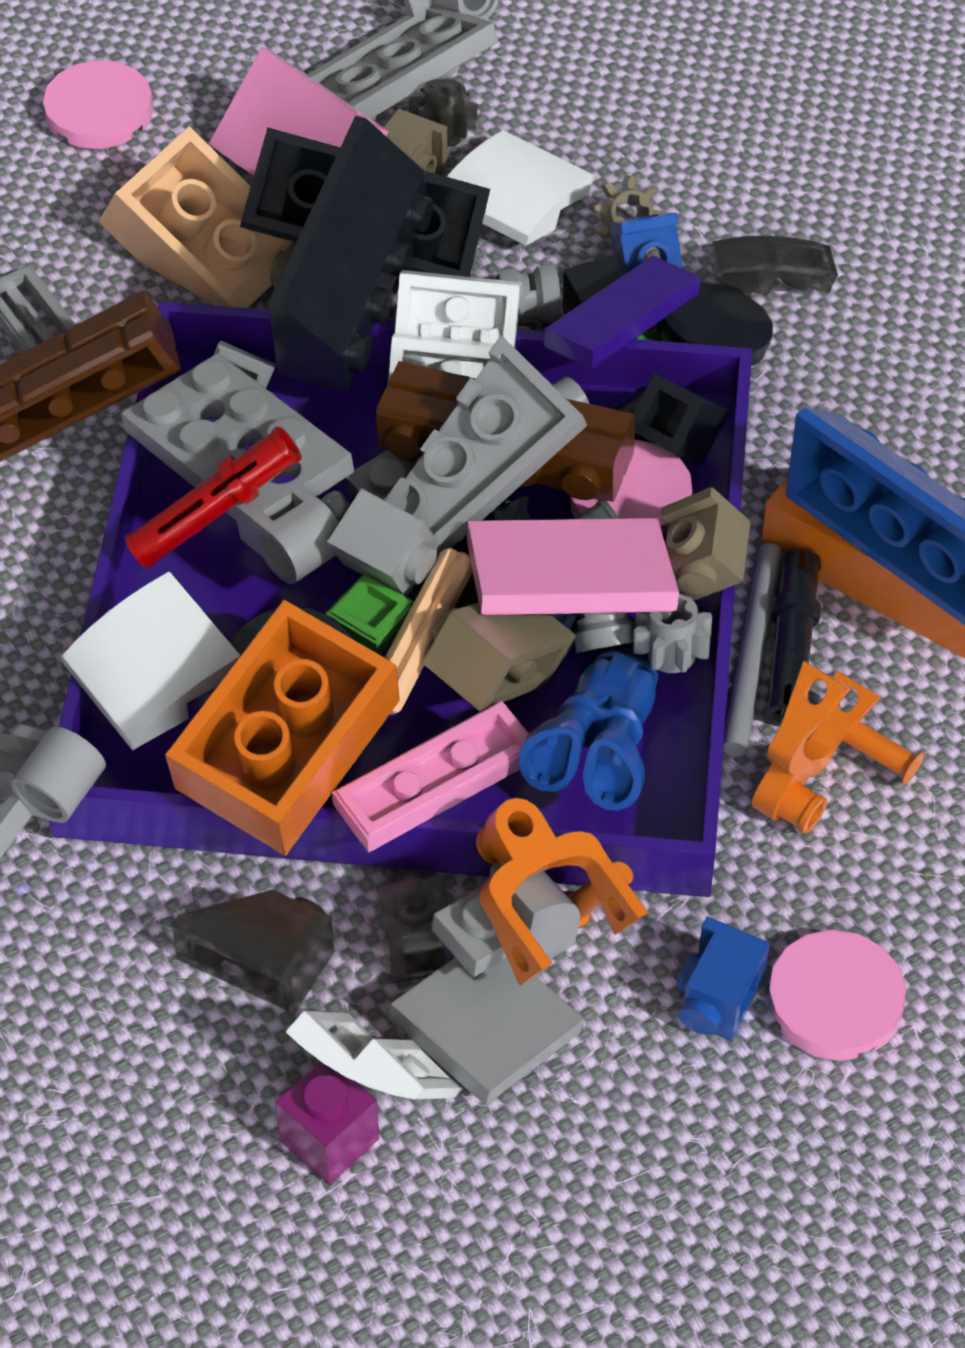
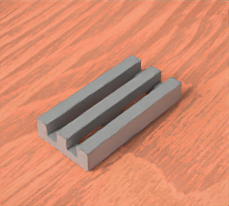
[0,265,76,353]

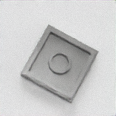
[388,957,585,1106]

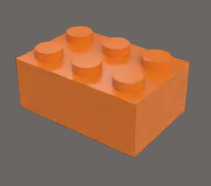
[165,600,400,856]

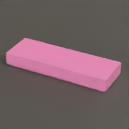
[332,700,529,853]

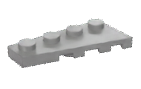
[385,335,587,560]

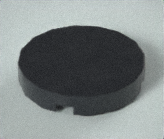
[657,282,773,366]

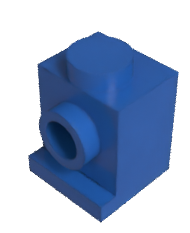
[609,212,683,272]
[677,916,770,1041]

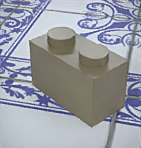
[422,602,576,711]

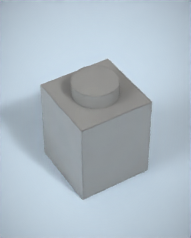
[327,488,439,597]

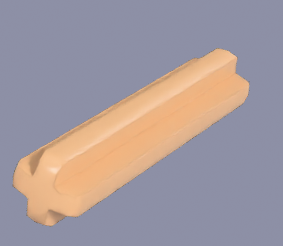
[385,548,473,715]

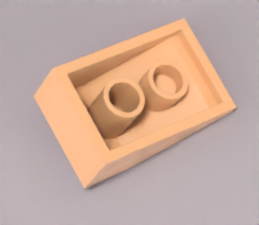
[99,126,292,308]

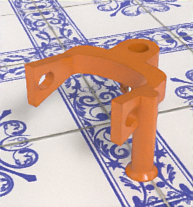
[752,661,924,834]
[476,798,649,986]

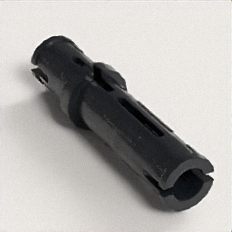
[764,549,821,727]

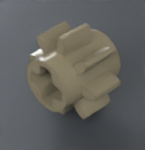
[589,175,663,236]

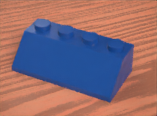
[786,407,965,625]

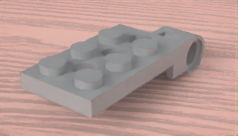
[306,0,499,121]
[121,353,354,584]
[0,724,106,859]

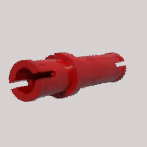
[125,426,302,569]

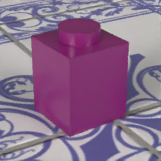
[275,1061,379,1186]

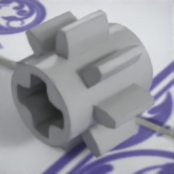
[633,594,712,673]

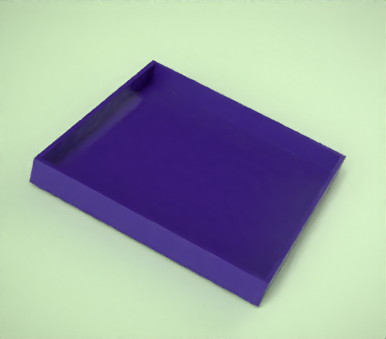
[49,301,753,897]

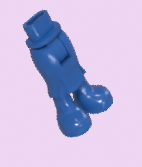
[518,646,659,811]

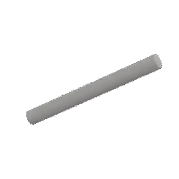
[723,543,783,757]

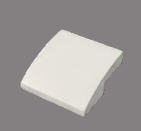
[446,130,594,246]
[388,270,522,387]
[62,572,241,750]
[286,1011,463,1099]

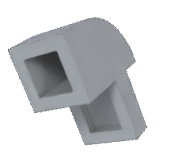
[432,863,580,977]

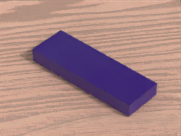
[544,256,700,369]

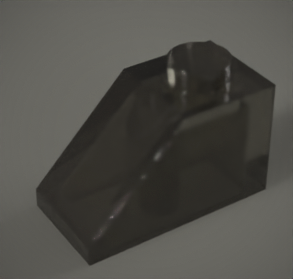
[172,890,335,1014]

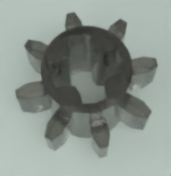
[409,79,478,147]

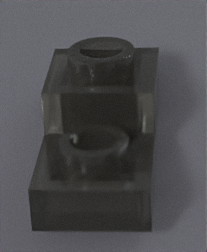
[708,235,838,296]

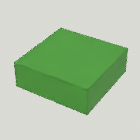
[325,573,414,655]

